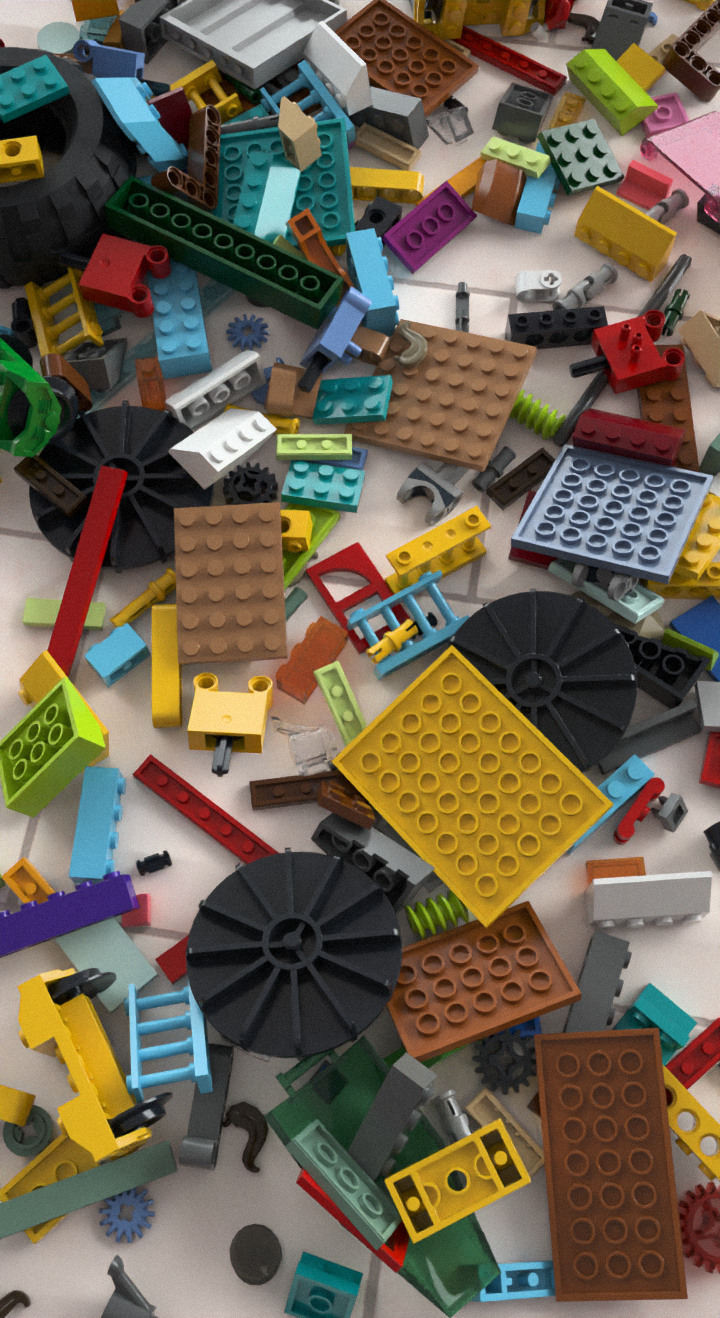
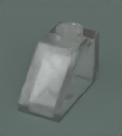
[426,106,474,146]

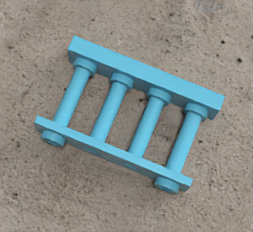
[260,60,357,144]
[346,570,469,681]
[124,980,213,1104]

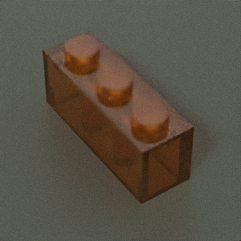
[275,616,348,705]

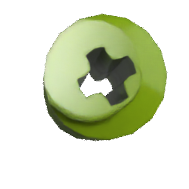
[509,389,566,440]
[404,890,469,939]

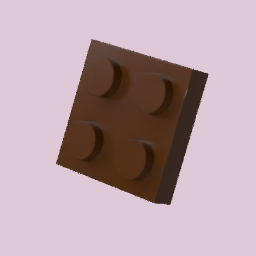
[317,781,375,830]

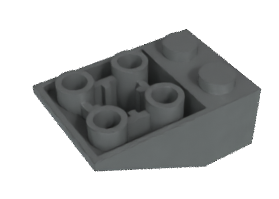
[591,0,653,61]

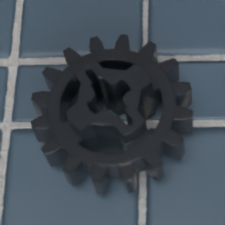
[223,462,278,505]
[472,1028,537,1095]

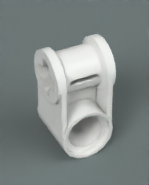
[515,270,562,303]

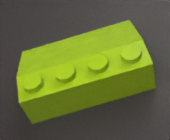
[0,677,106,818]

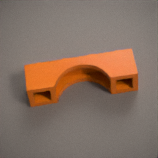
[285,208,356,306]

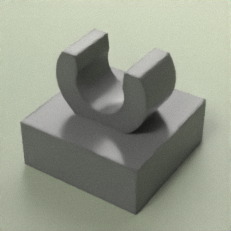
[650,793,688,833]

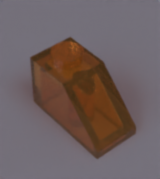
[135,356,167,412]

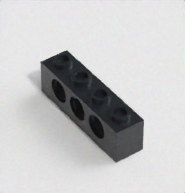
[505,306,608,349]

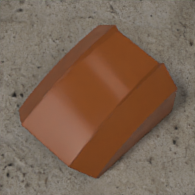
[471,159,527,226]

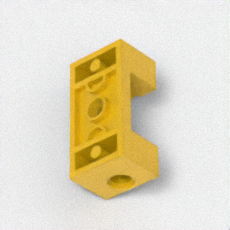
[384,1118,531,1244]

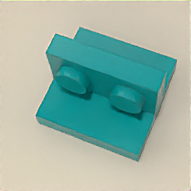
[612,983,698,1066]
[284,1251,363,1318]

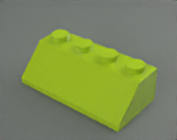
[566,49,658,136]

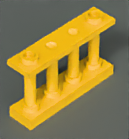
[150,60,243,124]
[24,267,104,358]
[385,506,491,595]

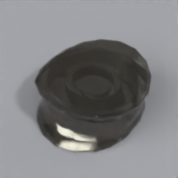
[229,1224,282,1285]

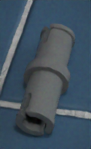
[472,446,516,493]

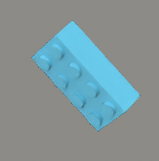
[346,228,399,337]

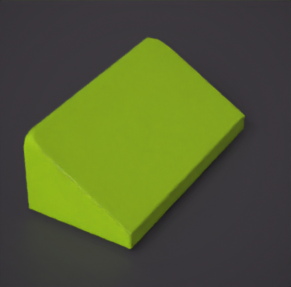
[662,629,719,671]

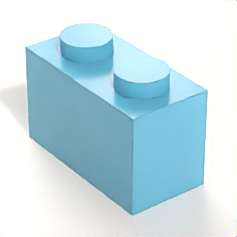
[84,623,150,688]

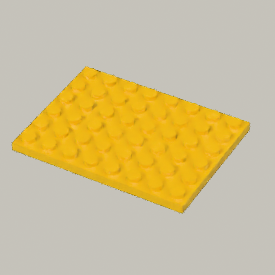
[331,645,614,928]

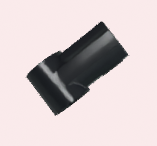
[11,297,38,349]

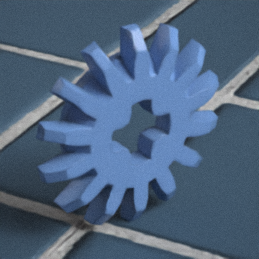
[226,314,270,351]
[98,1187,155,1243]

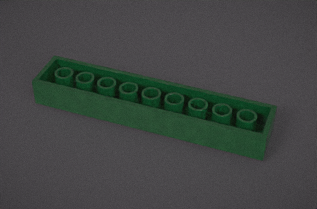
[104,176,344,330]

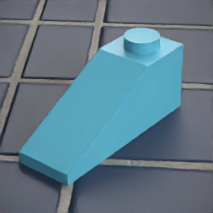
[457,1260,556,1302]

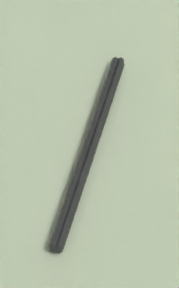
[553,254,692,447]

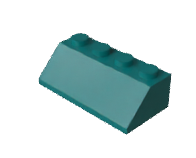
[233,151,301,243]

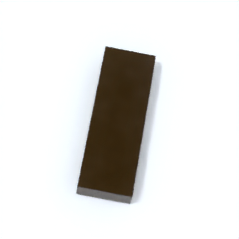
[486,447,555,510]
[13,455,88,518]

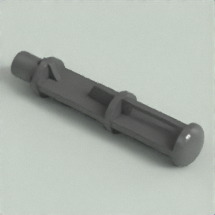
[455,282,470,333]

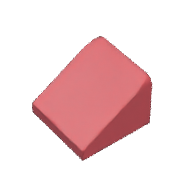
[122,893,151,928]

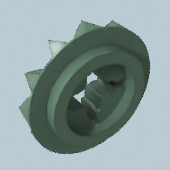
[3,1105,54,1157]

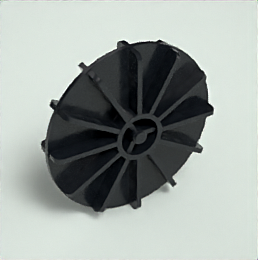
[29,400,215,574]
[445,588,637,773]
[186,847,402,1061]

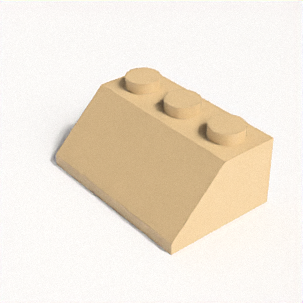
[678,310,720,388]

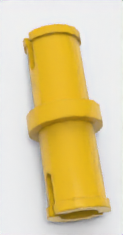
[366,619,418,664]

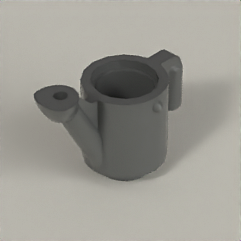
[101,1255,158,1318]

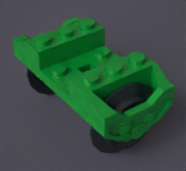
[0,334,79,457]

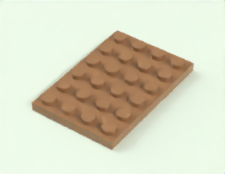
[174,502,288,665]

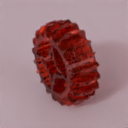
[678,1182,720,1274]

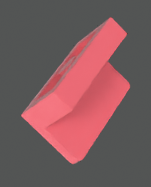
[616,160,673,210]

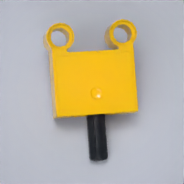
[187,673,273,777]

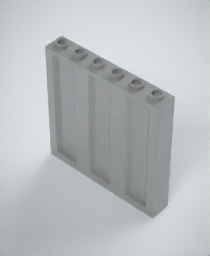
[159,0,347,89]

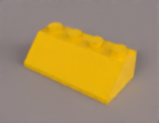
[574,186,677,282]
[18,650,109,773]

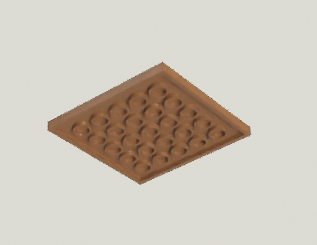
[344,319,537,472]

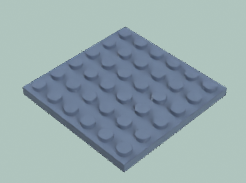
[511,444,713,584]

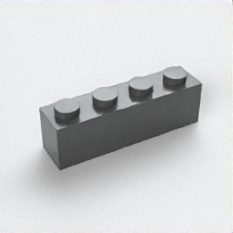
[562,930,632,1033]
[347,1052,438,1183]

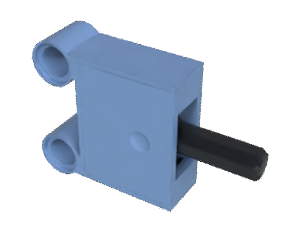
[73,40,171,96]
[298,286,372,393]

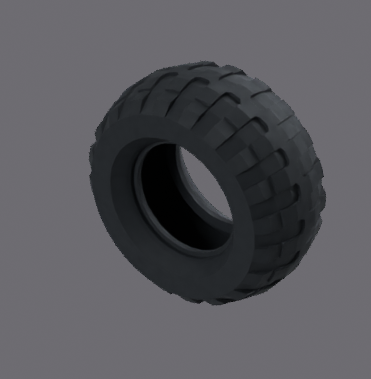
[0,47,137,289]

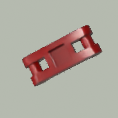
[613,777,665,845]

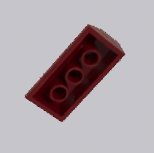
[572,408,687,467]

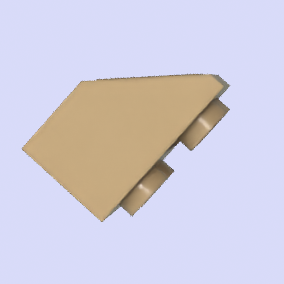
[278,96,322,172]

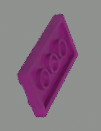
[381,180,477,274]

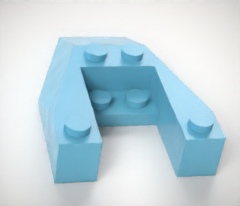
[91,77,188,172]

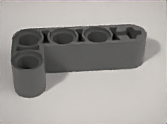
[179,1043,234,1171]

